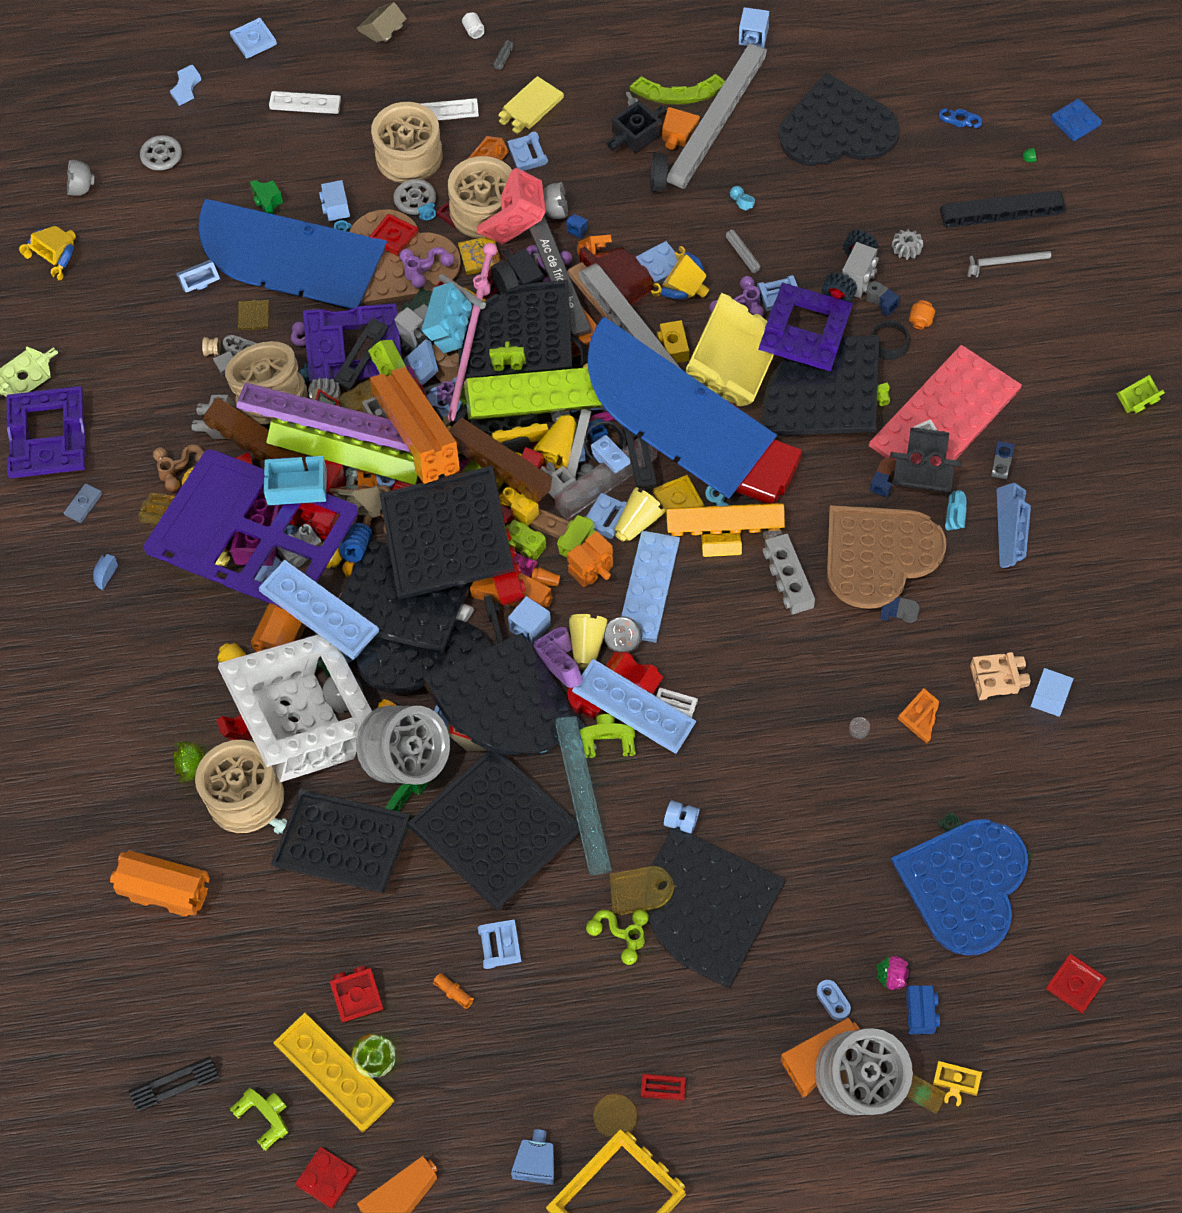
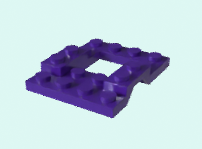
[758,282,853,371]
[303,304,401,383]
[6,386,86,478]

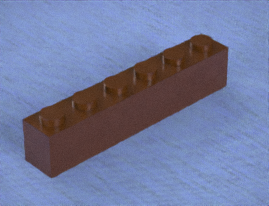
[203,397,309,471]
[449,418,552,503]

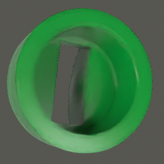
[1023,147,1037,163]

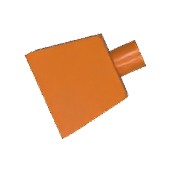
[662,107,700,150]

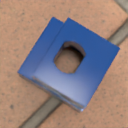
[566,214,588,239]
[587,418,608,444]

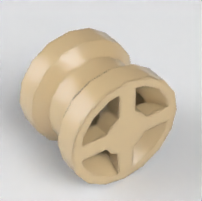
[202,337,221,356]

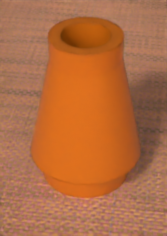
[531,567,560,587]

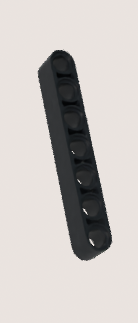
[940,191,1066,228]

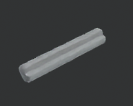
[726,229,761,273]

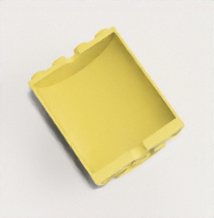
[686,293,774,406]

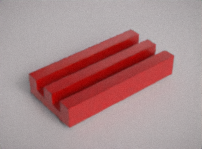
[641,1074,686,1101]

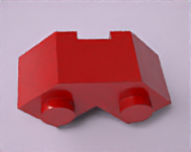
[606,651,663,695]

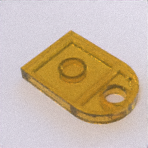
[610,866,674,916]

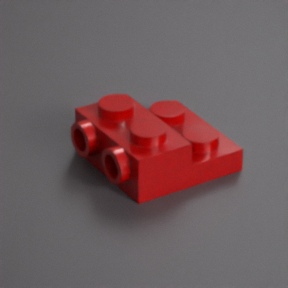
[330,965,383,1023]

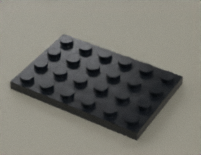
[271,789,413,894]

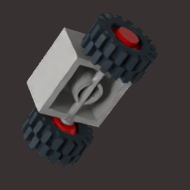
[821,229,879,303]

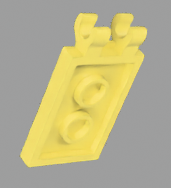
[499,76,564,134]

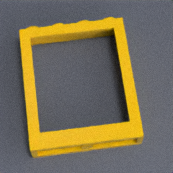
[546,1129,686,1213]

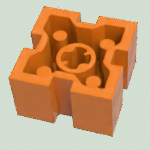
[567,531,613,588]

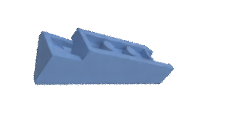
[997,483,1031,568]

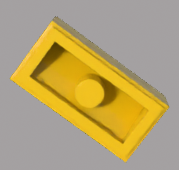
[701,533,742,557]

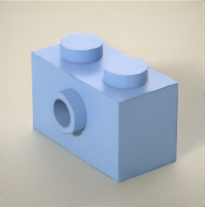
[319,180,350,221]
[176,260,220,292]

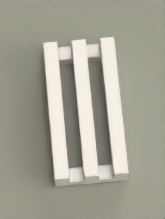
[656,688,698,718]

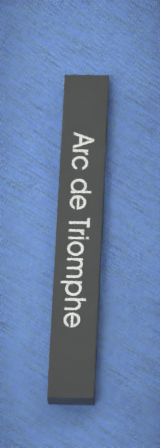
[529,216,591,337]

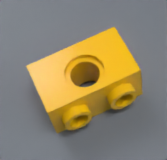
[657,320,689,363]

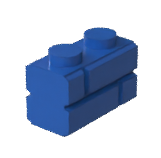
[906,986,940,1034]

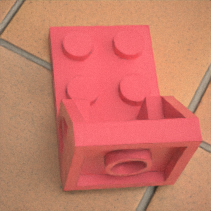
[477,168,546,245]

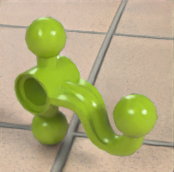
[586,909,649,965]

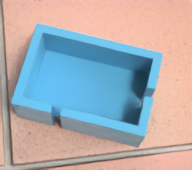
[422,282,473,353]
[264,456,327,505]

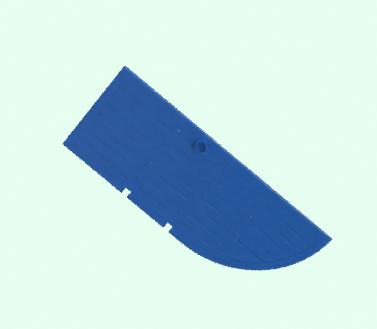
[199,199,388,309]
[588,317,777,499]

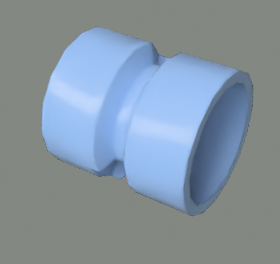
[664,800,699,834]

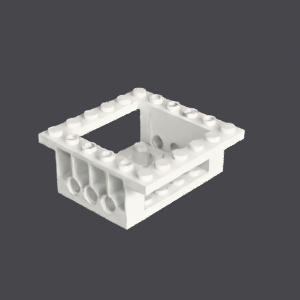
[218,634,372,782]

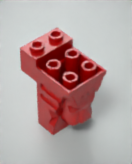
[281,459,346,543]

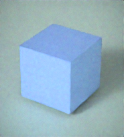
[739,7,769,48]
[508,596,551,646]
[1031,668,1074,717]

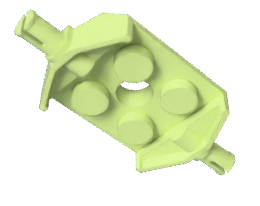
[0,347,58,396]

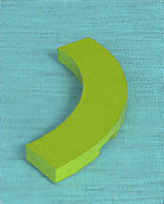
[630,74,725,104]

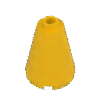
[533,415,577,469]

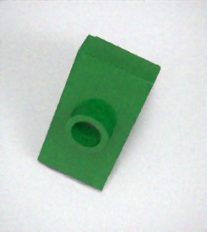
[250,180,283,214]

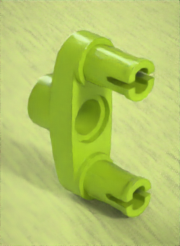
[579,714,636,758]
[229,1088,289,1151]

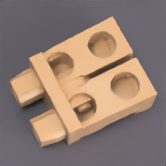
[970,652,1031,700]

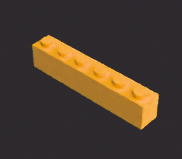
[666,503,785,536]

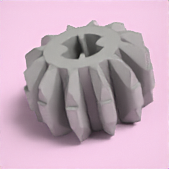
[892,229,923,260]
[308,377,340,400]

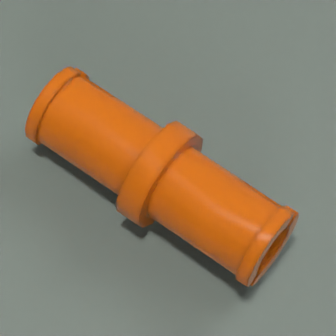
[433,973,474,1009]

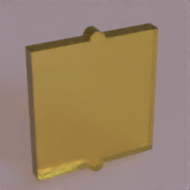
[238,299,269,331]

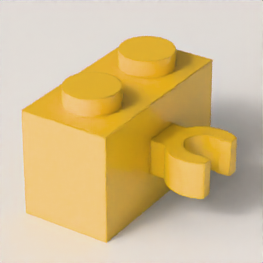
[934,1061,982,1107]

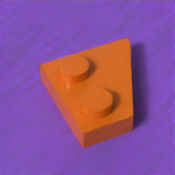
[897,688,939,744]

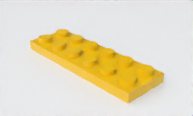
[273,1013,394,1133]

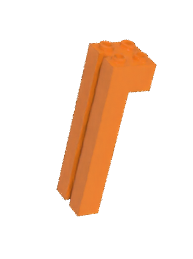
[370,367,460,484]

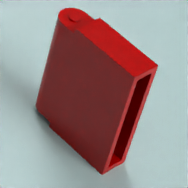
[735,440,802,504]

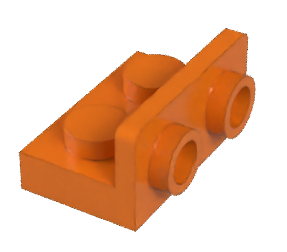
[468,136,509,161]
[577,235,612,259]

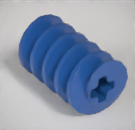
[340,523,372,563]

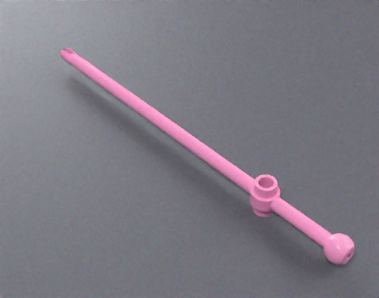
[448,243,497,421]

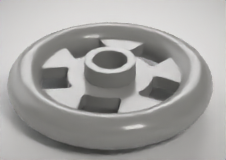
[140,135,182,170]
[394,179,436,215]

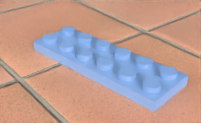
[622,531,680,643]
[259,560,379,660]
[572,659,696,754]

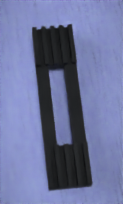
[334,318,388,390]
[623,426,656,490]
[484,595,503,643]
[129,1056,219,1112]

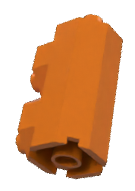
[251,603,307,652]
[110,850,210,917]

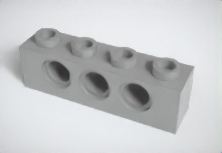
[763,534,815,615]

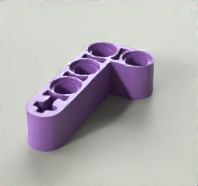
[533,627,583,688]

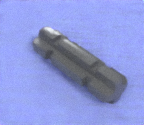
[493,40,513,70]

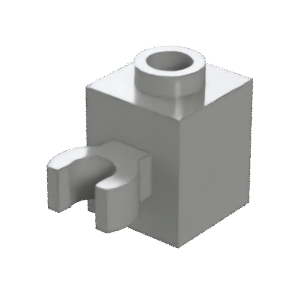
[540,462,576,500]

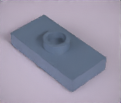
[64,483,102,523]

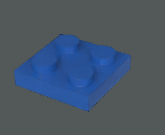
[1051,98,1102,142]

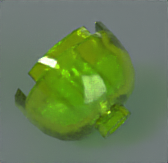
[173,741,206,782]
[351,1033,396,1078]

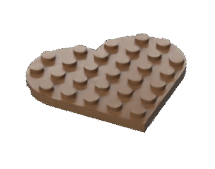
[349,209,461,306]
[827,505,946,609]

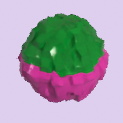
[877,956,909,990]

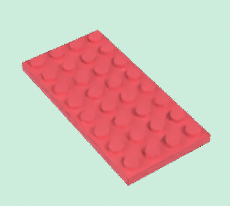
[869,345,1022,466]

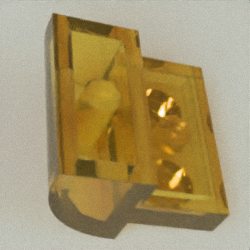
[138,493,176,524]

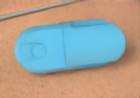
[945,490,967,531]

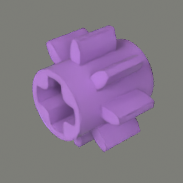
[436,381,455,404]

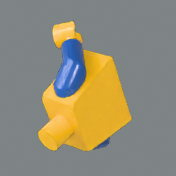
[19,226,76,281]
[651,246,709,299]

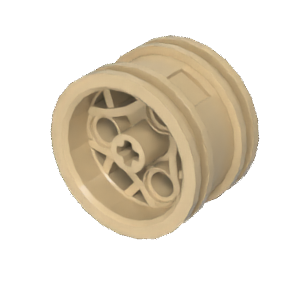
[371,102,443,183]
[448,156,512,239]
[225,341,308,424]
[195,740,284,833]

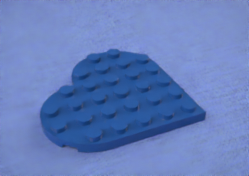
[891,819,1028,955]

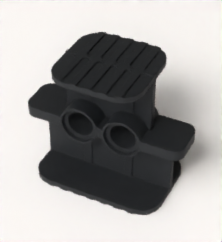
[469,414,538,454]
[890,428,962,493]

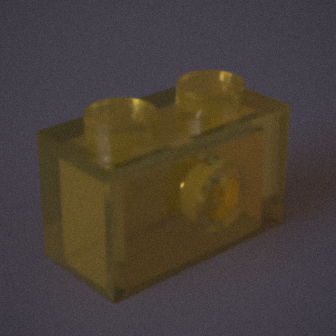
[338,380,374,412]

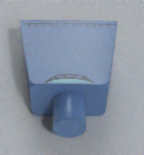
[511,1129,554,1185]

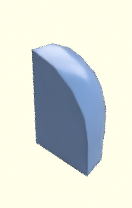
[93,554,118,590]

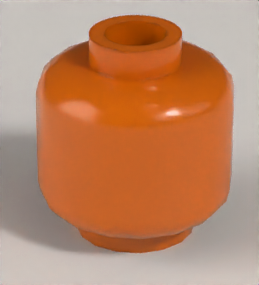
[909,300,935,330]

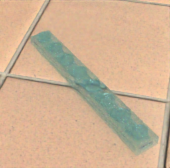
[555,716,612,875]

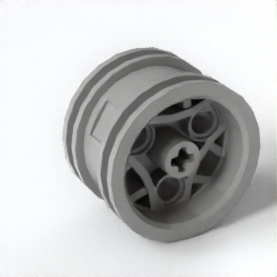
[356,706,450,784]
[815,1028,913,1115]

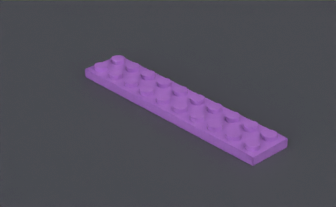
[236,382,410,452]

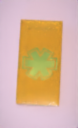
[906,1074,947,1114]

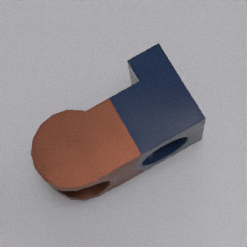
[870,458,896,498]

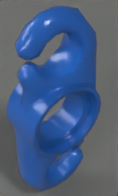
[938,108,982,128]

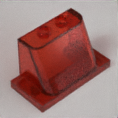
[579,246,654,305]

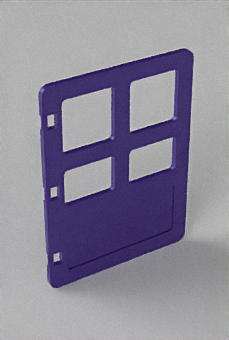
[143,450,358,609]

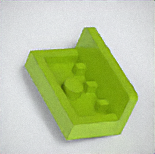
[1116,375,1165,414]

